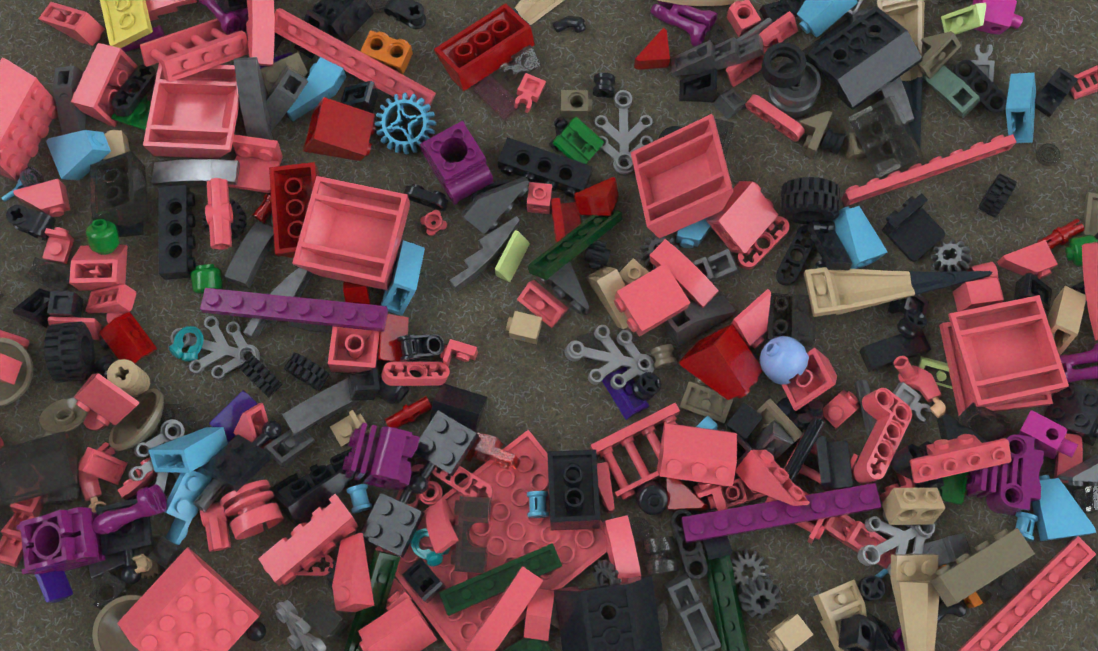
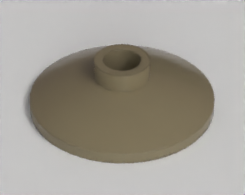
[39,398,88,433]

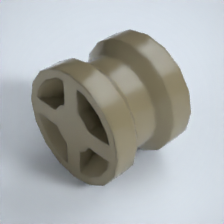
[650,344,678,370]

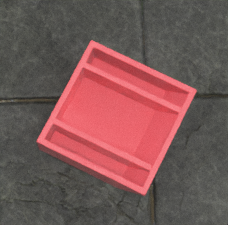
[0,58,58,182]
[143,62,240,159]
[630,114,733,239]
[292,176,410,290]
[948,295,1069,407]
[117,547,262,651]

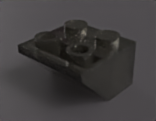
[768,293,816,347]

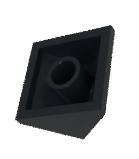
[428,384,488,432]

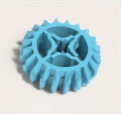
[375,93,436,154]

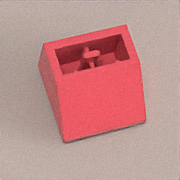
[69,245,128,291]

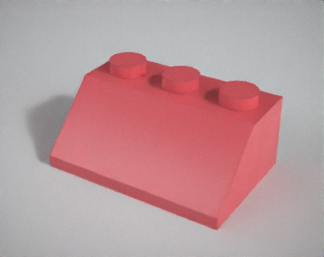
[71,43,138,127]
[657,423,737,487]

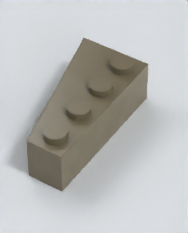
[930,528,1035,607]

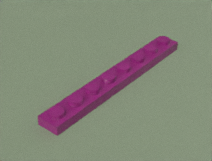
[200,288,388,332]
[681,483,881,543]

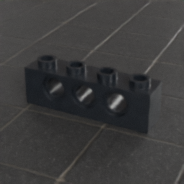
[498,137,592,198]
[159,185,196,280]

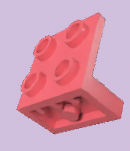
[228,134,283,193]

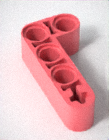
[853,388,912,485]

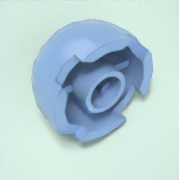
[759,336,809,385]

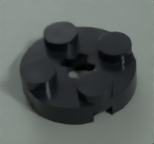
[777,397,823,433]

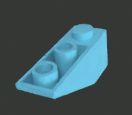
[287,57,346,121]

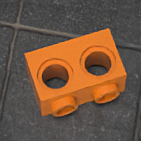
[360,30,413,75]

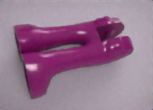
[199,0,249,35]
[650,1,718,47]
[1059,343,1098,383]
[92,484,167,534]

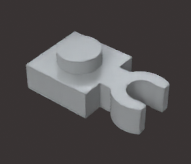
[969,44,995,83]
[893,382,931,422]

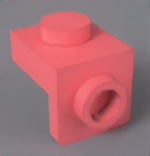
[823,389,860,429]

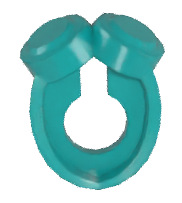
[169,326,204,362]
[411,528,450,567]

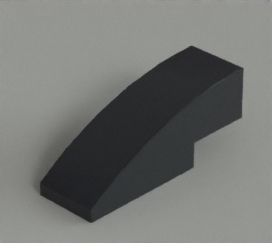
[859,329,931,372]

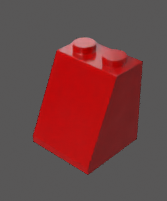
[303,97,376,161]
[679,324,763,400]

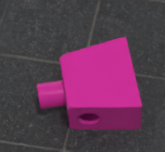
[972,0,1023,35]
[1019,410,1078,459]

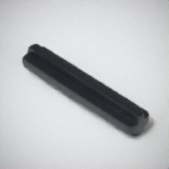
[784,416,825,482]

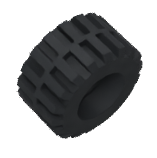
[780,177,840,224]
[44,321,95,383]

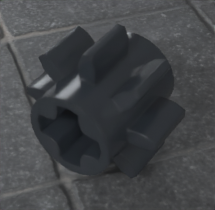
[584,240,611,270]

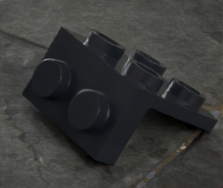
[312,0,374,43]
[882,193,945,262]
[1044,383,1098,446]

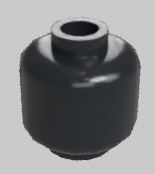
[377,371,410,404]
[635,481,669,515]

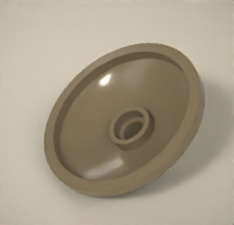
[0,337,33,407]
[109,388,164,451]
[92,594,143,651]

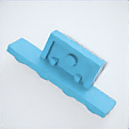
[165,462,212,545]

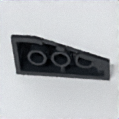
[269,448,356,526]

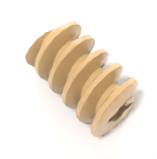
[107,359,150,397]

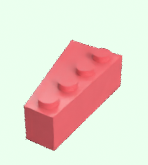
[258,493,359,586]

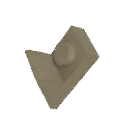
[917,31,962,79]
[799,111,832,159]

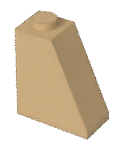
[586,266,630,330]
[1047,286,1086,356]

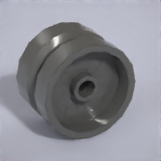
[767,60,821,118]

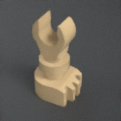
[132,554,160,579]

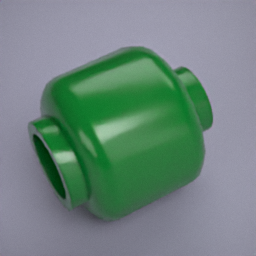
[86,219,120,255]
[1065,235,1098,267]
[191,264,223,298]

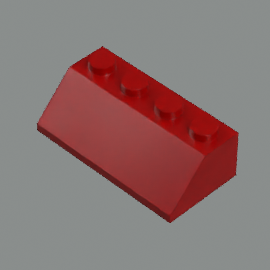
[434,3,535,91]
[269,162,320,258]

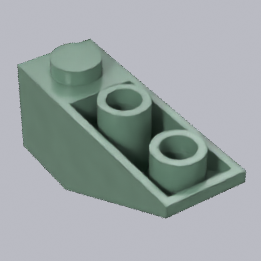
[923,65,980,118]

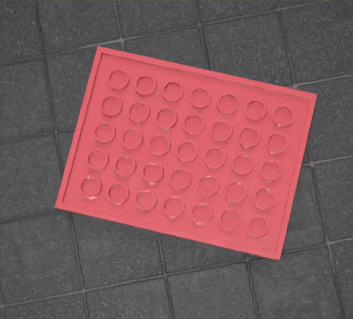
[375,430,609,651]

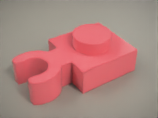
[514,73,546,113]

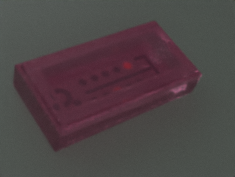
[473,75,520,120]

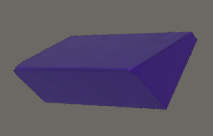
[602,367,649,420]
[209,390,258,442]
[35,571,73,603]

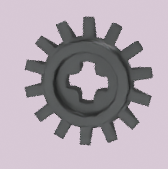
[730,549,770,593]
[593,560,622,587]

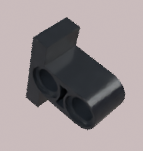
[890,441,944,489]

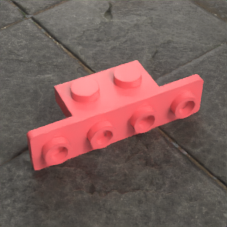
[910,434,1011,483]

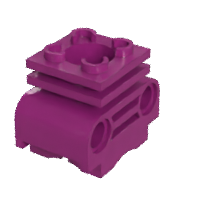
[419,121,493,206]
[342,422,420,491]
[966,435,1044,515]
[16,507,106,574]

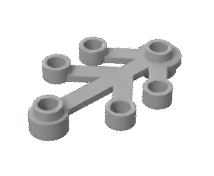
[594,90,653,175]
[171,316,260,380]
[565,325,654,390]
[129,419,185,499]
[858,512,935,576]
[275,600,326,651]

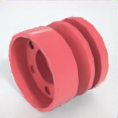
[220,480,284,540]

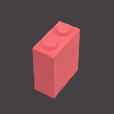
[706,181,779,254]
[614,263,690,337]
[358,598,437,651]

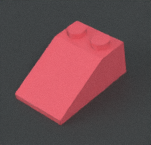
[73,373,139,426]

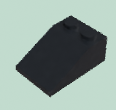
[547,450,600,531]

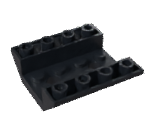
[802,6,922,110]
[554,575,663,651]

